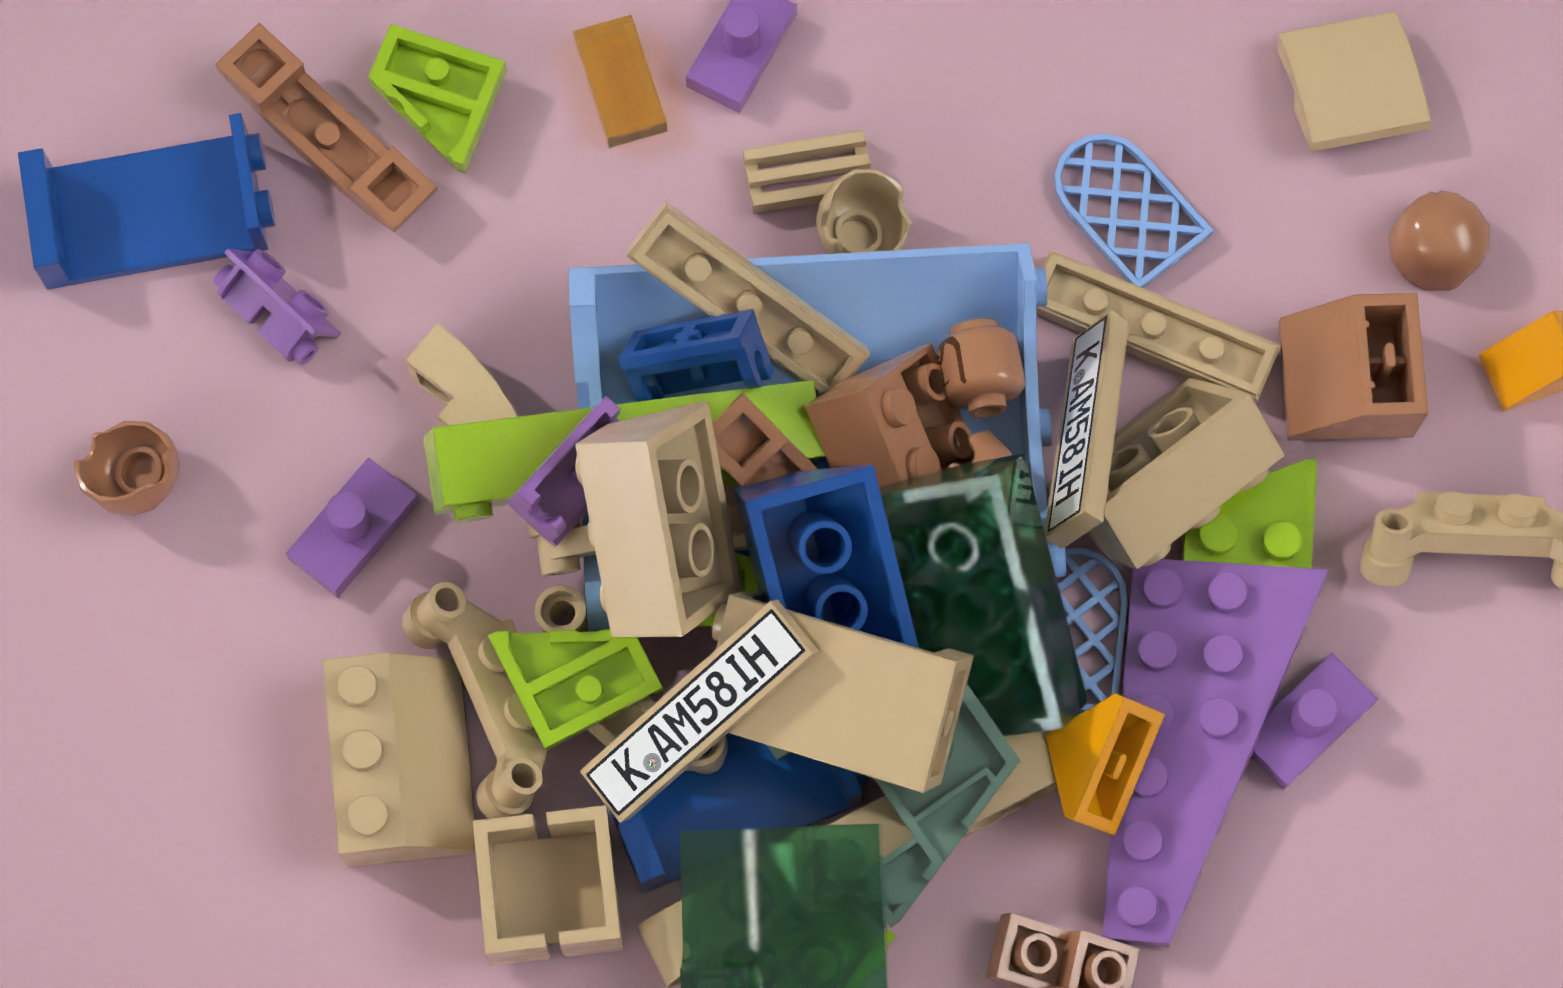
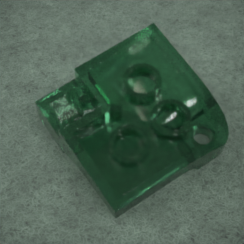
[680,824,889,988]

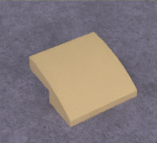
[1277,11,1431,152]

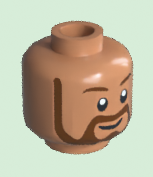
[937,318,1025,418]

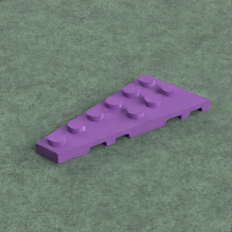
[1102,559,1328,948]

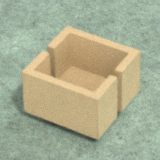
[473,805,624,966]

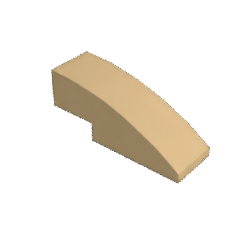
[405,322,518,426]

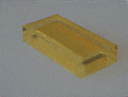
[573,15,667,148]

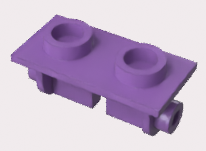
[213,248,341,365]

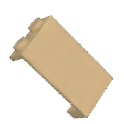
[712,590,974,793]

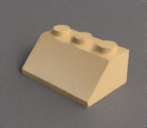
[1046,378,1285,569]
[575,402,742,637]
[323,652,476,868]

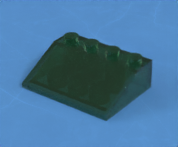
[879,453,1088,736]

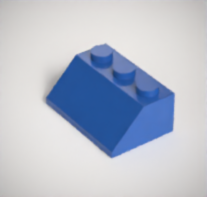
[733,464,919,648]

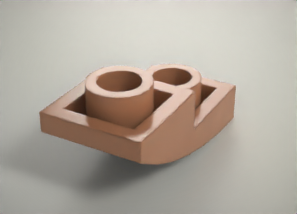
[986,913,1140,988]

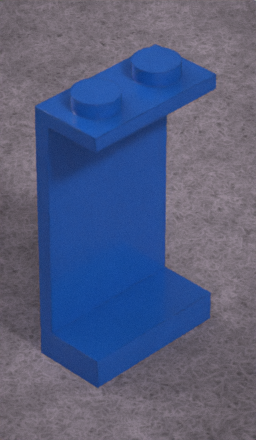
[18,113,276,290]
[608,733,868,894]

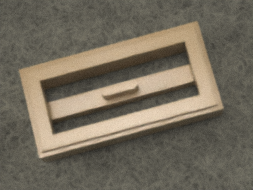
[743,130,871,214]

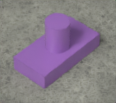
[686,0,797,113]
[286,457,420,598]
[1251,653,1378,790]

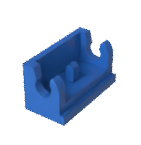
[618,309,774,402]

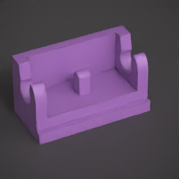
[505,396,620,548]

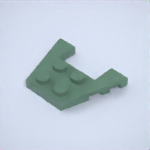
[767,652,1020,928]

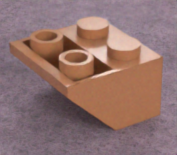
[1278,293,1428,441]
[805,343,975,516]

